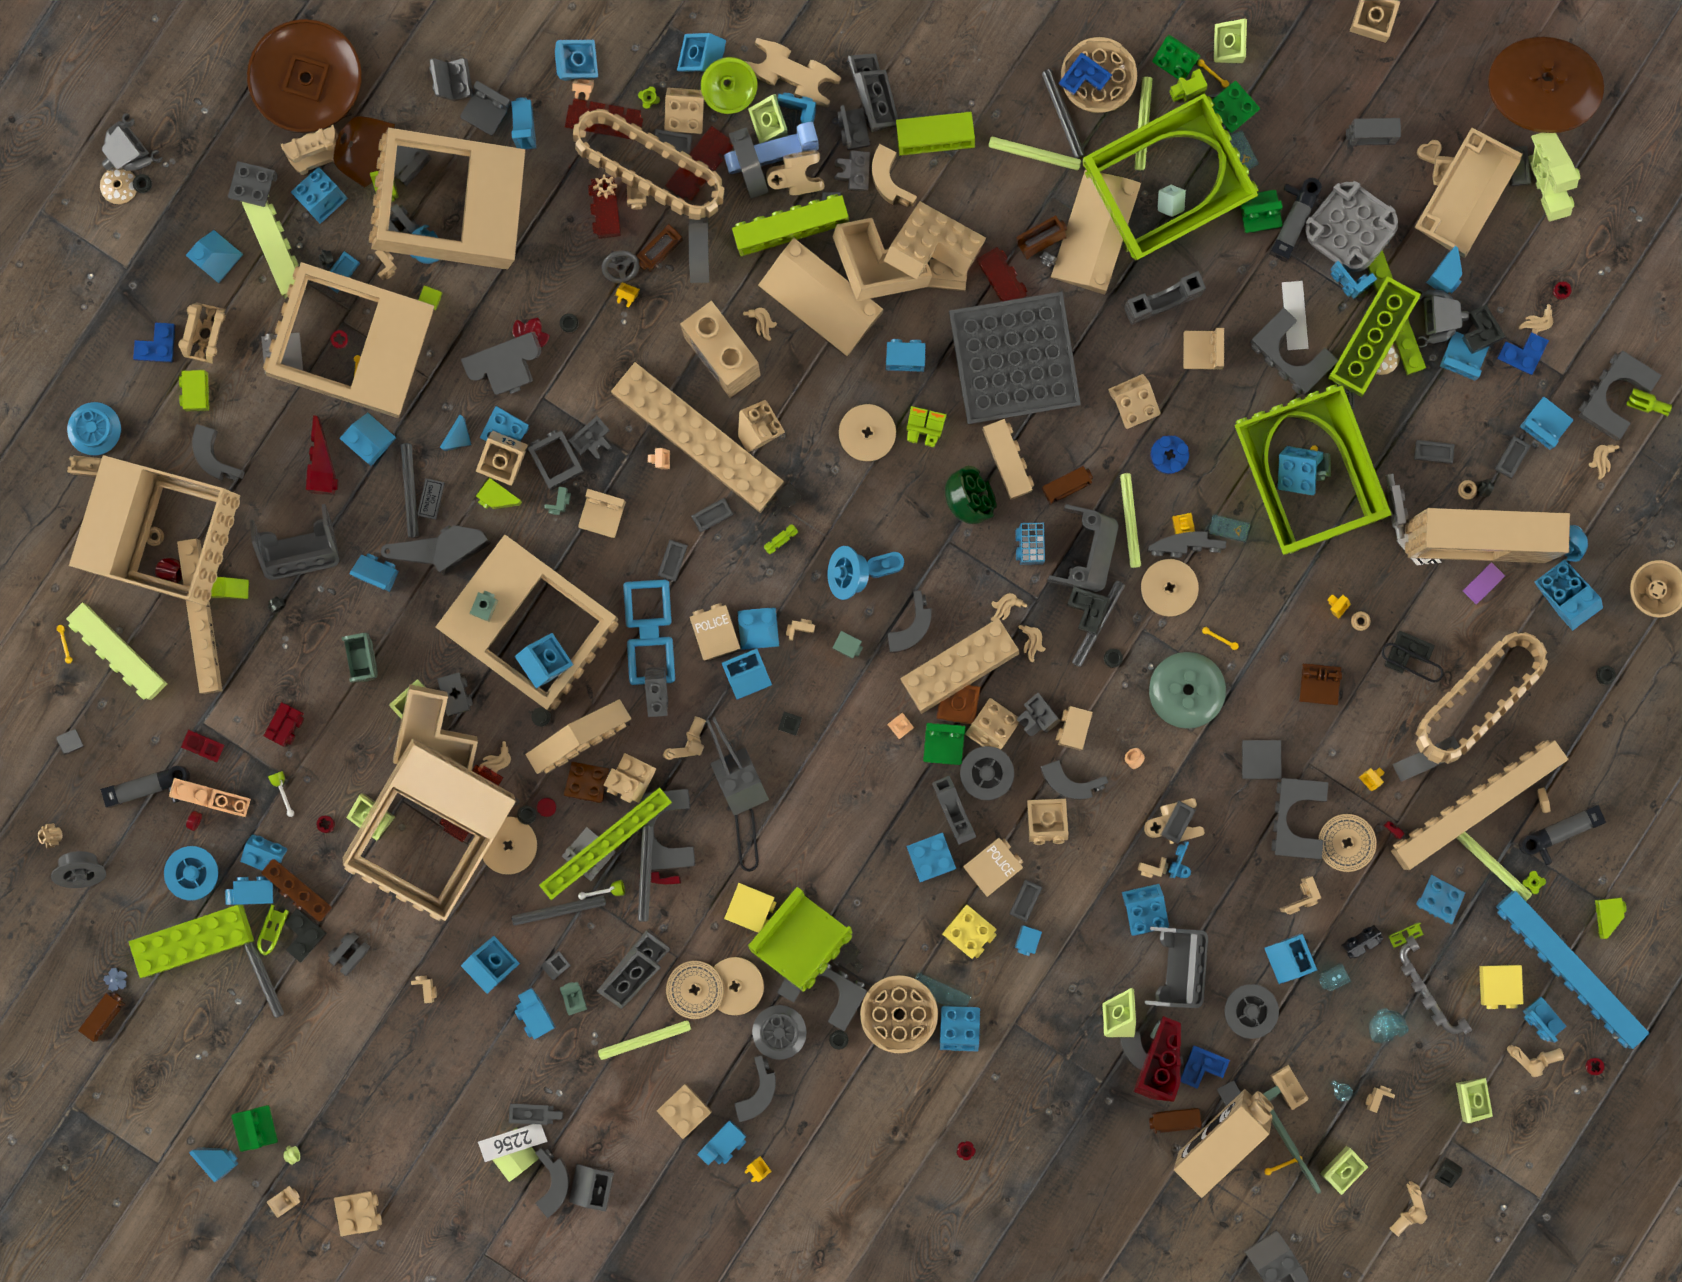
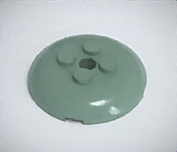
[1149,652,1226,728]

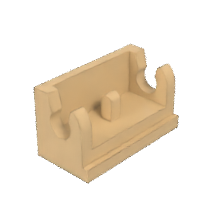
[67,455,102,477]
[1270,1065,1309,1110]

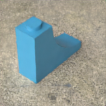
[511,97,536,149]

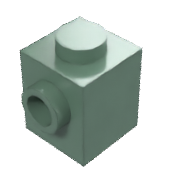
[469,591,498,622]
[832,631,863,659]

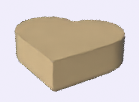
[1417,140,1442,164]
[1537,788,1551,813]

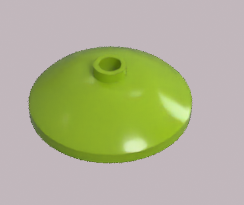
[701,57,757,114]

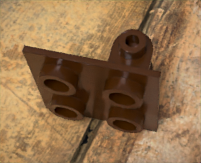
[1299,663,1342,705]
[564,762,609,803]

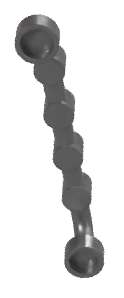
[1400,935,1472,1034]

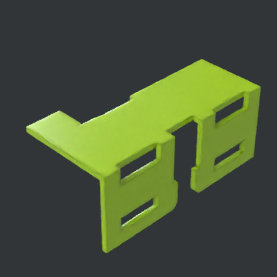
[1388,922,1424,948]

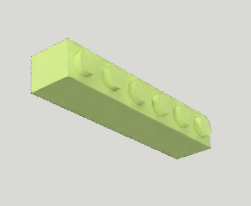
[242,195,306,298]
[66,602,167,700]

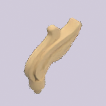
[1519,304,1553,335]
[743,308,777,341]
[1589,444,1619,480]
[991,593,1027,621]
[1018,625,1046,662]
[478,741,511,776]

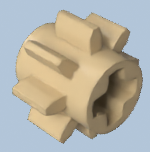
[593,174,617,199]
[38,823,62,848]

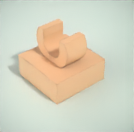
[572,79,594,100]
[648,448,670,469]
[887,712,914,739]

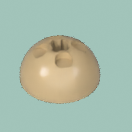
[1630,560,1682,617]

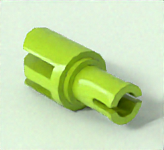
[1626,388,1672,416]

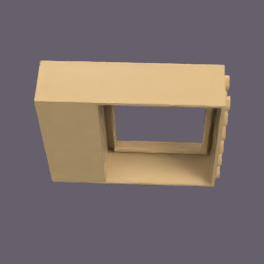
[369,128,525,270]
[263,262,434,418]
[69,455,240,606]
[1405,508,1570,563]
[436,535,619,711]
[343,738,516,921]

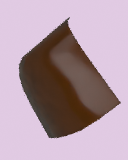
[333,116,395,188]

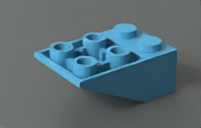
[1534,559,1603,631]

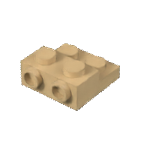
[604,753,656,803]
[1027,799,1068,845]
[334,1190,382,1236]

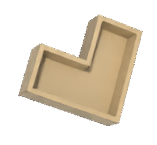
[884,201,986,279]
[832,218,932,301]
[393,684,478,770]
[525,699,631,774]

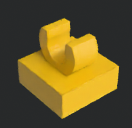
[616,282,640,307]
[1172,513,1195,535]
[1327,594,1351,619]
[1359,767,1385,792]
[745,1156,772,1182]

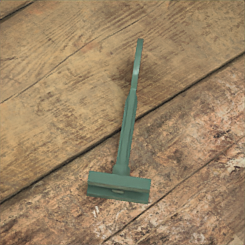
[1263,1086,1321,1194]

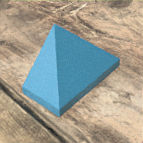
[440,415,471,451]

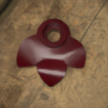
[512,317,550,347]

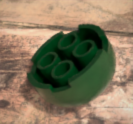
[945,465,997,524]

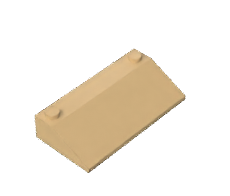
[1415,128,1523,258]
[1051,170,1141,295]
[758,238,883,356]

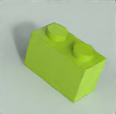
[179,370,209,411]

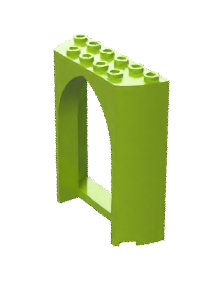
[1083,93,1258,260]
[1234,384,1392,555]

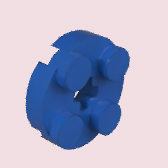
[1150,436,1189,474]

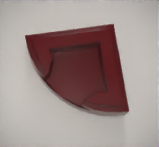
[1383,821,1404,839]

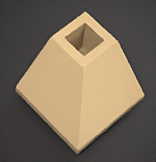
[738,400,785,453]

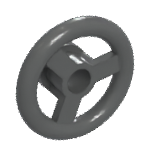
[602,250,640,283]

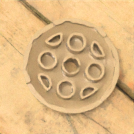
[1061,37,1137,113]
[860,975,938,1053]

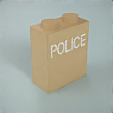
[690,603,741,662]
[963,838,1023,897]

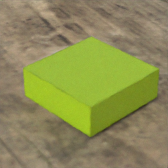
[418,285,443,311]

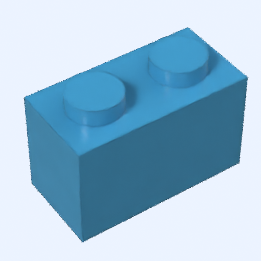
[1015,925,1042,956]

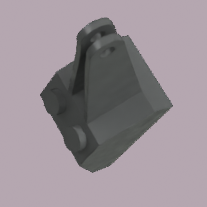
[381,525,491,575]
[706,717,769,816]
[1244,1230,1309,1282]

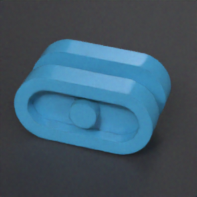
[867,552,904,578]

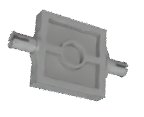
[1386,474,1408,539]

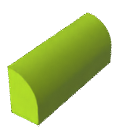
[896,112,975,156]

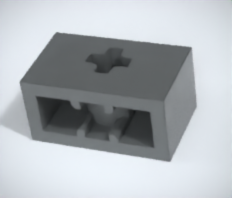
[437,672,473,716]

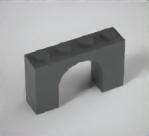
[1124,271,1206,325]
[1250,308,1338,395]
[1578,351,1661,441]
[1271,778,1328,860]
[639,789,696,870]
[777,963,867,1031]

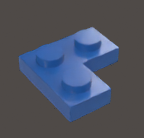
[1059,52,1112,95]
[133,323,175,363]
[1497,332,1549,375]
[1181,1045,1230,1089]

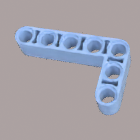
[724,122,819,174]

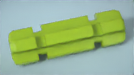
[764,524,798,554]

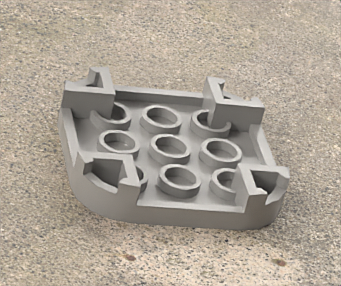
[1305,181,1398,272]

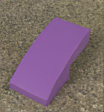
[1463,562,1505,604]

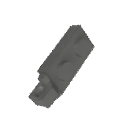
[509,1103,564,1125]

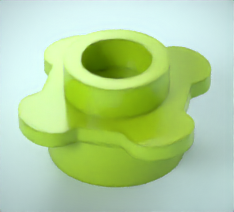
[638,87,660,109]
[1523,871,1546,894]

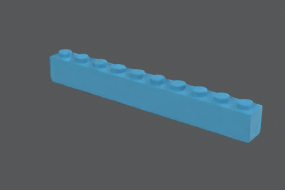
[1495,891,1649,1049]

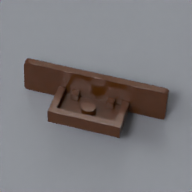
[261,859,332,922]

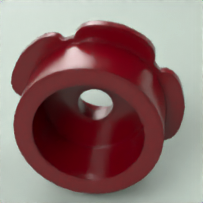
[957,1141,976,1160]

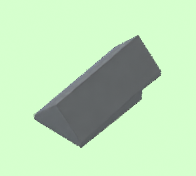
[847,53,898,132]
[597,928,671,1009]

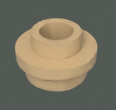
[1458,480,1477,499]
[147,527,164,546]
[1351,611,1371,631]

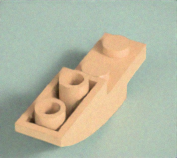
[169,778,251,817]

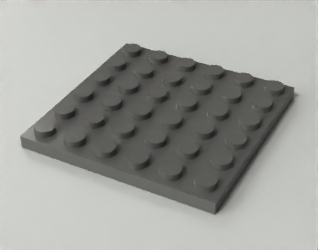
[949,291,1081,424]

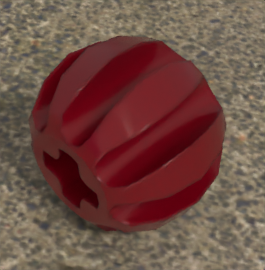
[155,558,182,583]

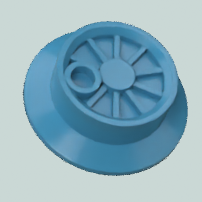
[67,402,121,456]
[828,546,869,600]
[164,846,218,900]

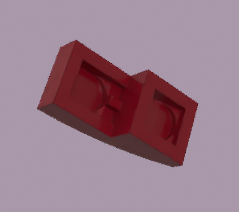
[181,730,224,762]
[639,871,681,884]

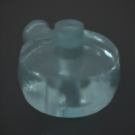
[1331,1080,1353,1101]

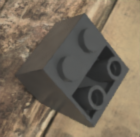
[569,1164,615,1212]

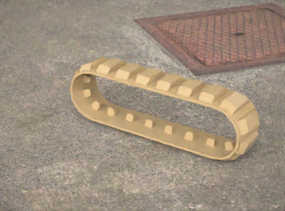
[573,109,724,220]
[1416,632,1548,764]

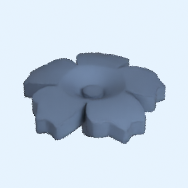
[103,968,127,992]

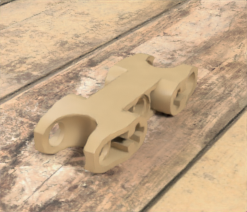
[745,38,841,108]

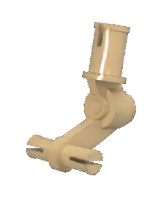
[663,716,706,760]
[1507,1045,1564,1077]
[1390,1181,1428,1237]

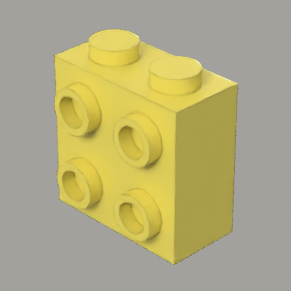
[724,883,777,933]
[942,904,997,959]
[1479,965,1523,1009]

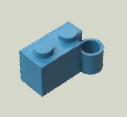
[225,876,273,905]
[515,988,556,1040]
[697,1120,746,1165]

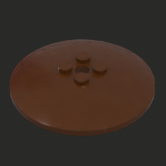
[247,19,362,133]
[1488,37,1604,133]

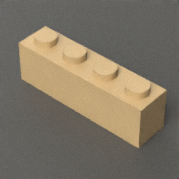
[982,419,1034,500]

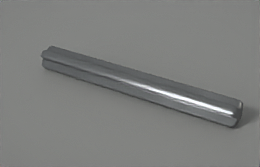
[1042,69,1085,159]
[401,443,419,538]
[1072,581,1125,667]
[638,826,653,922]
[512,896,606,925]
[243,942,284,1018]

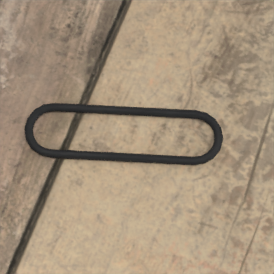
[1381,643,1444,683]
[735,808,759,872]

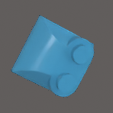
[555,40,598,81]
[738,608,779,650]

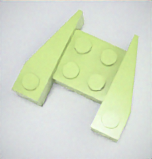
[1528,133,1580,222]

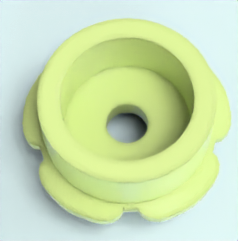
[284,1146,300,1165]

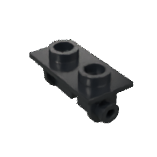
[1342,925,1383,959]

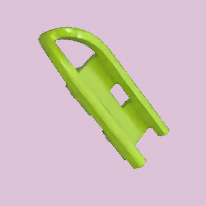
[257,905,289,956]

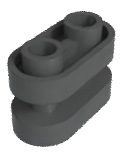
[388,204,419,234]
[328,932,371,976]

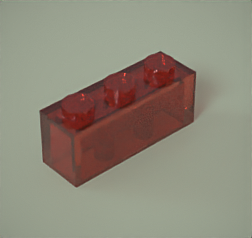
[588,177,621,239]
[977,247,1028,302]

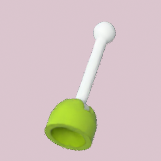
[268,771,294,817]
[578,880,625,900]

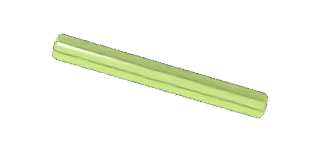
[1135,77,1153,171]
[989,137,1081,170]
[1120,473,1141,568]
[1457,832,1532,901]
[598,1020,691,1060]

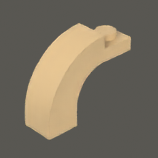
[872,144,917,207]

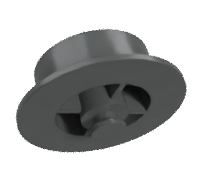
[960,746,1014,800]
[51,851,106,888]
[1225,984,1279,1039]
[752,1005,806,1060]

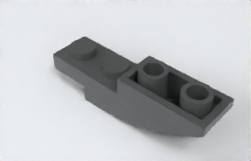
[1147,531,1226,558]

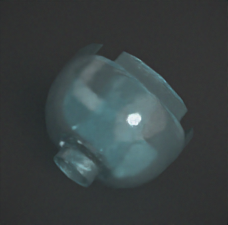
[1369,1008,1409,1043]

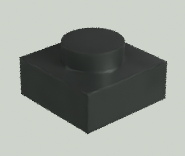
[778,711,802,736]

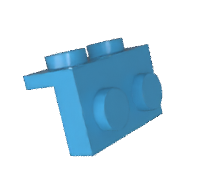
[240,835,287,871]

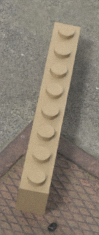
[177,539,223,694]

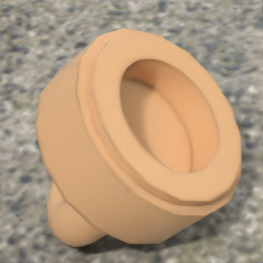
[1124,748,1145,769]

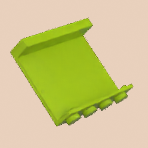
[748,887,853,992]

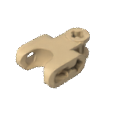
[766,150,825,195]
[1144,798,1205,844]

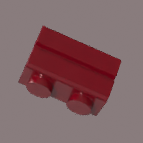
[263,702,304,747]

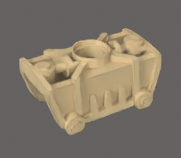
[281,125,342,175]
[178,303,226,364]

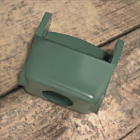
[342,633,378,683]

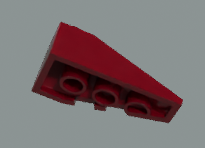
[306,415,338,495]
[1133,1016,1181,1102]

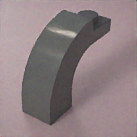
[729,127,769,199]
[689,217,710,283]
[192,424,245,481]
[887,590,931,653]
[1393,735,1459,781]
[1040,760,1108,800]
[932,776,976,844]
[1120,1031,1184,1070]
[734,1055,776,1122]
[535,1147,569,1218]

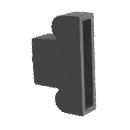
[461,332,541,395]

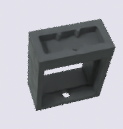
[1346,118,1401,146]
[528,430,584,490]
[645,667,669,717]

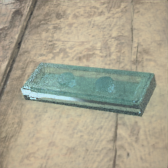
[916,972,971,1007]

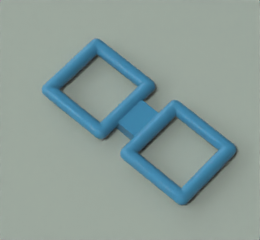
[623,579,675,685]

